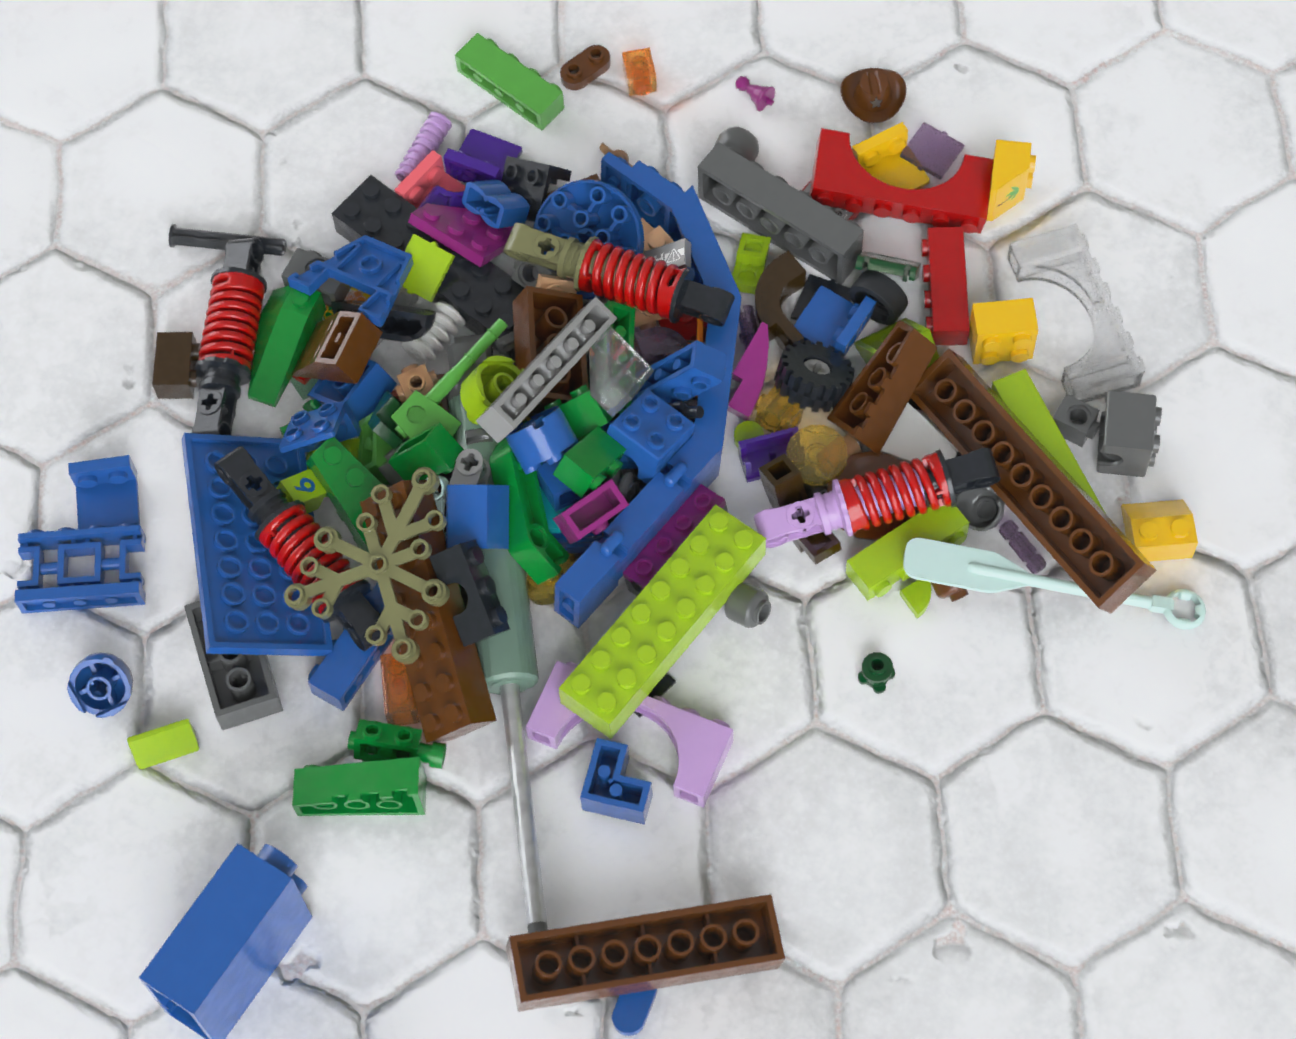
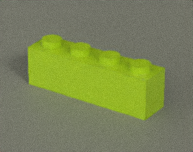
[845,506,970,601]

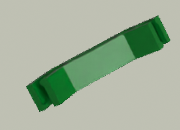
[489,420,570,585]

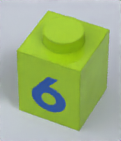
[277,469,327,514]

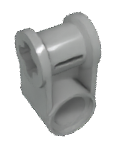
[445,449,491,504]

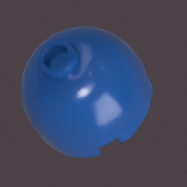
[67,652,133,718]

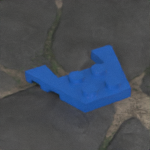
[288,235,413,328]

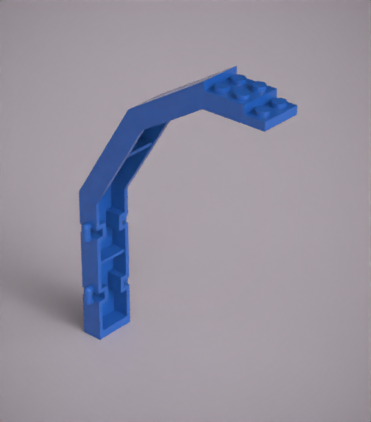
[554,152,742,629]

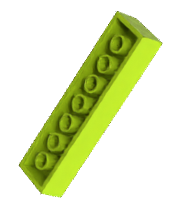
[559,504,766,739]

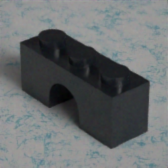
[429,540,510,647]

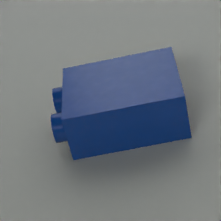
[139,843,312,1039]

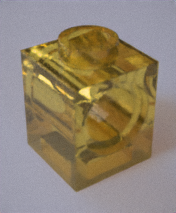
[754,386,804,433]

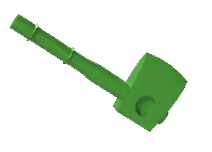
[391,318,508,439]

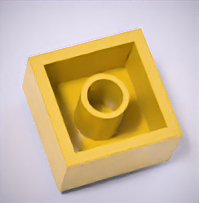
[969,298,1039,365]

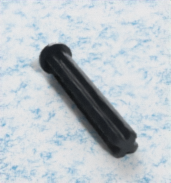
[169,224,287,256]

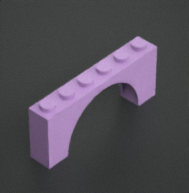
[526,661,733,808]

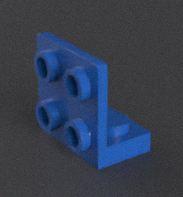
[794,286,876,356]
[278,400,361,453]
[68,455,140,529]

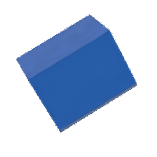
[446,485,509,549]

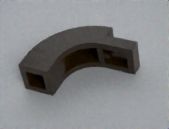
[755,251,806,350]
[758,453,842,564]

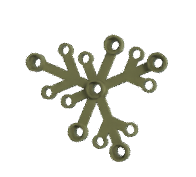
[284,467,450,664]

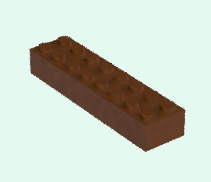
[360,480,497,743]
[506,894,785,1012]

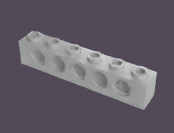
[476,297,617,443]

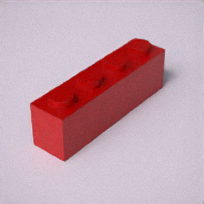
[921,227,970,346]

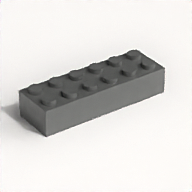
[698,142,864,285]

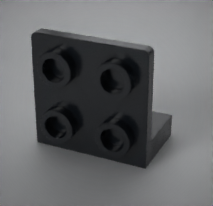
[501,156,572,222]

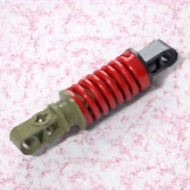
[503,223,735,327]

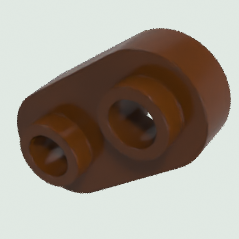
[560,45,611,91]

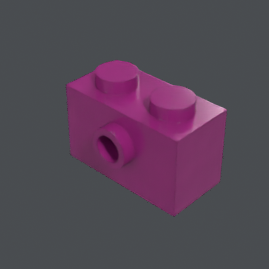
[553,479,629,545]

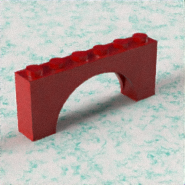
[809,128,993,234]

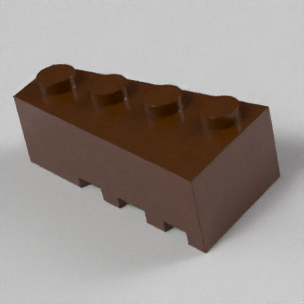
[827,320,938,455]

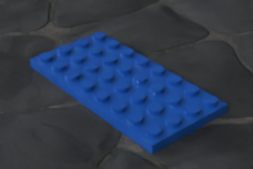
[181,433,333,656]

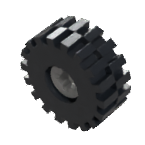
[774,340,855,412]

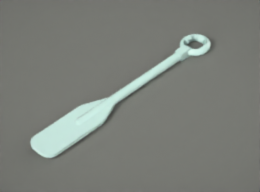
[903,538,1206,630]

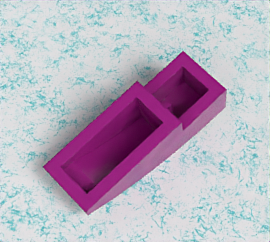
[728,322,769,421]

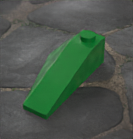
[248,285,326,408]

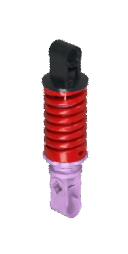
[754,448,1001,548]

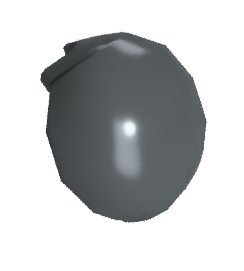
[713,127,759,161]
[956,486,1005,531]

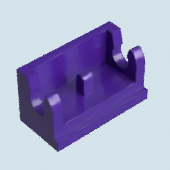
[738,427,806,483]

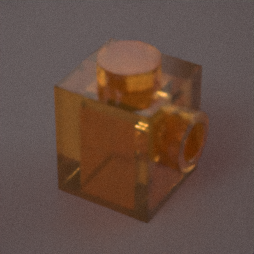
[622,47,657,96]

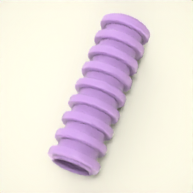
[395,112,452,182]

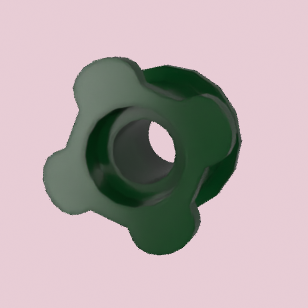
[858,652,895,694]

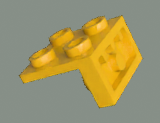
[852,122,930,189]

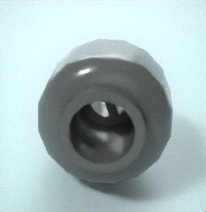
[724,583,771,628]

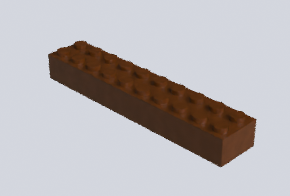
[911,348,1157,614]

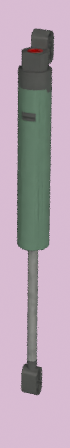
[446,333,548,933]

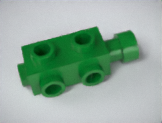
[347,719,447,769]

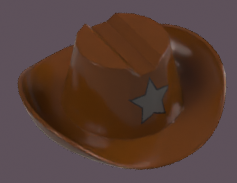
[841,68,906,123]

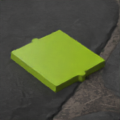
[402,234,455,302]

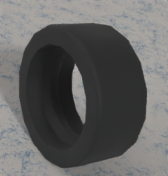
[849,270,908,325]

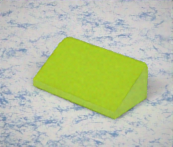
[127,718,200,769]

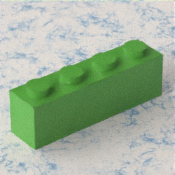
[455,33,565,131]

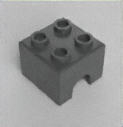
[1097,390,1162,477]

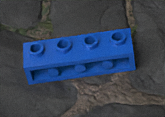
[632,340,727,403]

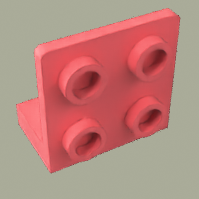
[395,150,466,208]

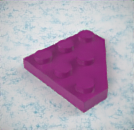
[408,203,513,267]

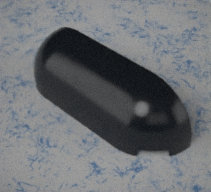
[331,300,436,342]

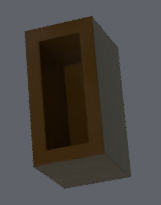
[152,332,201,399]

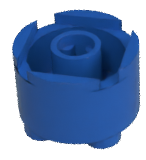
[506,406,579,474]

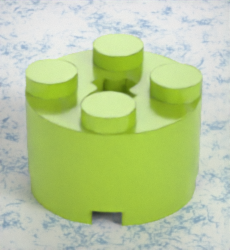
[460,355,524,425]

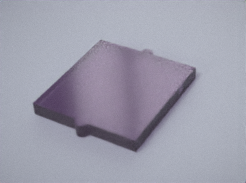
[900,122,965,180]

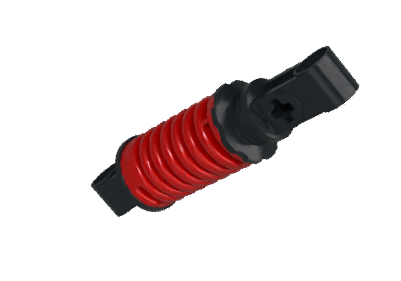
[192,237,267,436]
[214,446,391,651]

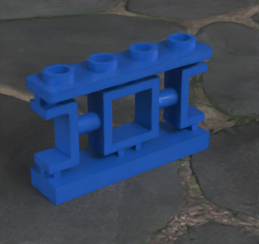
[14,523,146,614]

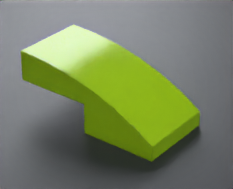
[732,232,771,294]

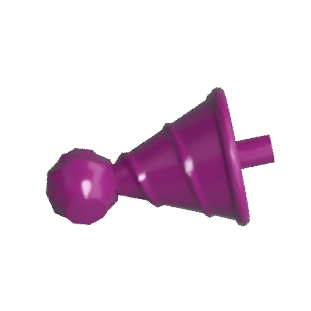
[735,76,775,112]

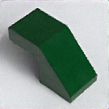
[367,390,403,450]

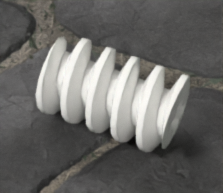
[401,300,466,364]

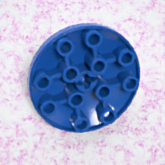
[533,180,644,299]

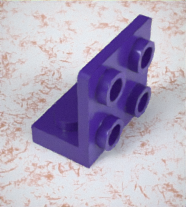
[443,129,522,183]

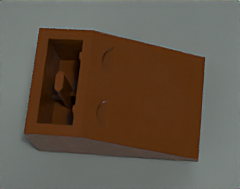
[292,311,383,384]

